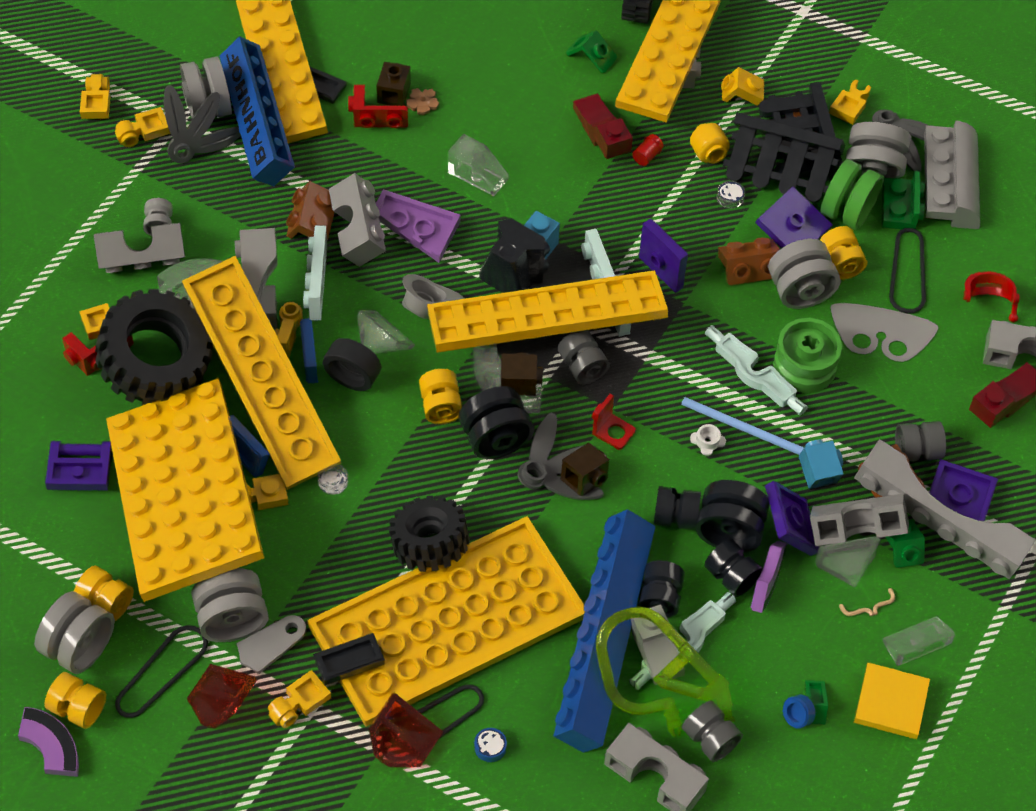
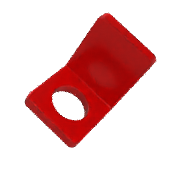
[592,394,636,450]

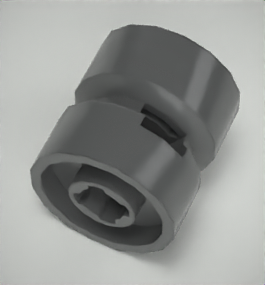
[558,330,610,385]
[895,421,946,462]
[682,700,743,763]

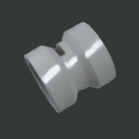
[143,198,173,236]

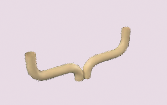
[839,588,895,616]

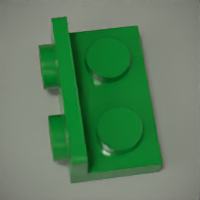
[882,171,925,229]

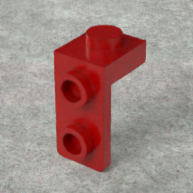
[348,85,408,128]
[62,332,134,376]

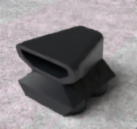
[479,218,550,293]

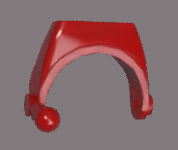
[963,271,1020,323]

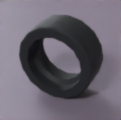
[322,338,382,391]

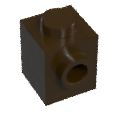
[376,62,411,106]
[500,353,543,396]
[560,442,610,496]

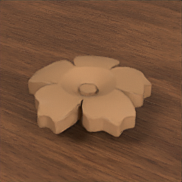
[406,88,439,115]

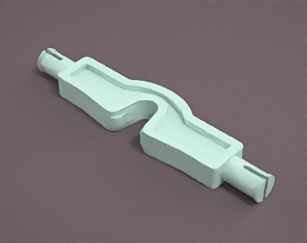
[705,325,808,416]
[629,592,736,690]

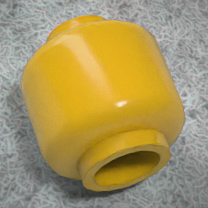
[690,123,730,164]

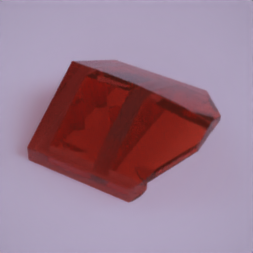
[187,664,257,729]
[369,692,443,768]

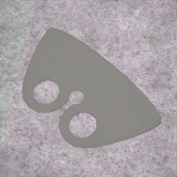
[830,303,938,362]

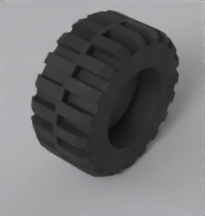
[95,289,213,405]

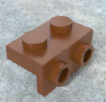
[286,181,335,240]
[718,238,780,285]

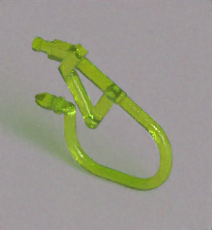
[596,607,735,737]

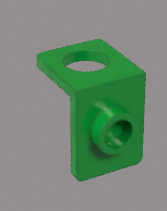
[566,30,617,73]

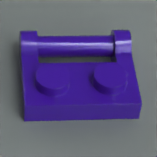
[45,441,113,491]

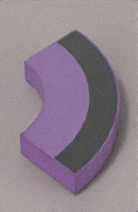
[751,541,788,613]
[18,707,79,777]

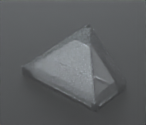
[357,310,415,354]
[815,536,880,587]

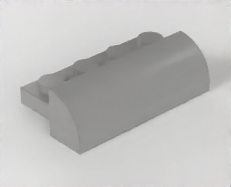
[924,121,980,229]

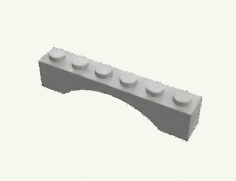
[235,228,278,302]
[854,439,1036,579]

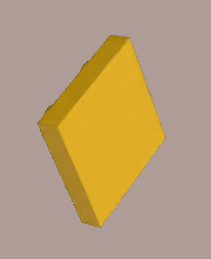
[854,663,930,740]

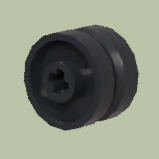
[459,386,534,460]
[696,480,770,552]

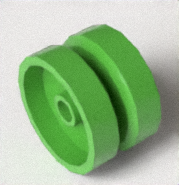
[820,159,884,230]
[773,318,842,393]

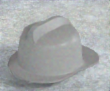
[402,274,465,319]

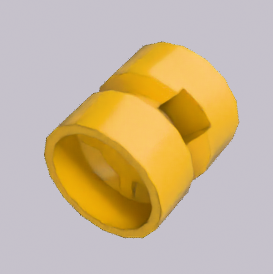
[820,226,868,280]
[419,368,462,424]
[74,565,134,621]
[44,672,107,729]

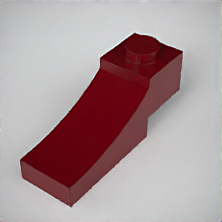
[573,93,633,159]
[969,362,1036,428]

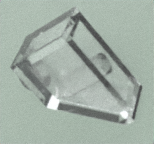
[448,134,509,196]

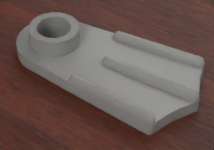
[237,615,306,674]

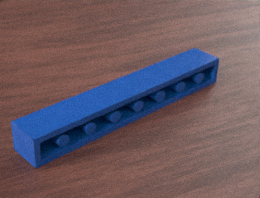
[553,509,655,753]

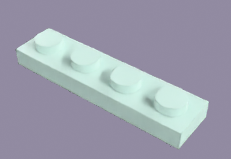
[303,225,327,320]
[581,229,631,337]

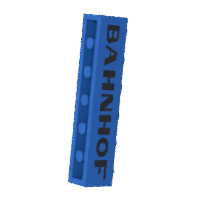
[219,36,295,186]

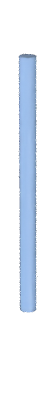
[681,397,804,455]

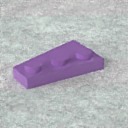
[376,189,461,263]

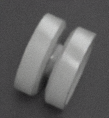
[180,56,232,118]
[846,122,911,179]
[768,239,841,309]
[191,568,269,642]
[34,591,115,674]

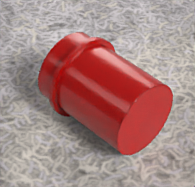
[632,134,664,166]

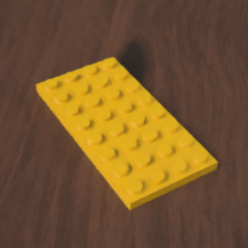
[106,378,265,602]
[308,516,585,727]

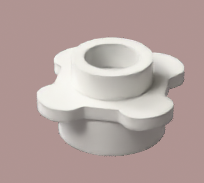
[690,424,726,456]

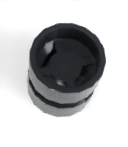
[653,486,701,531]
[704,539,763,597]
[638,560,685,618]

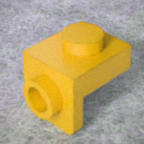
[721,67,764,106]

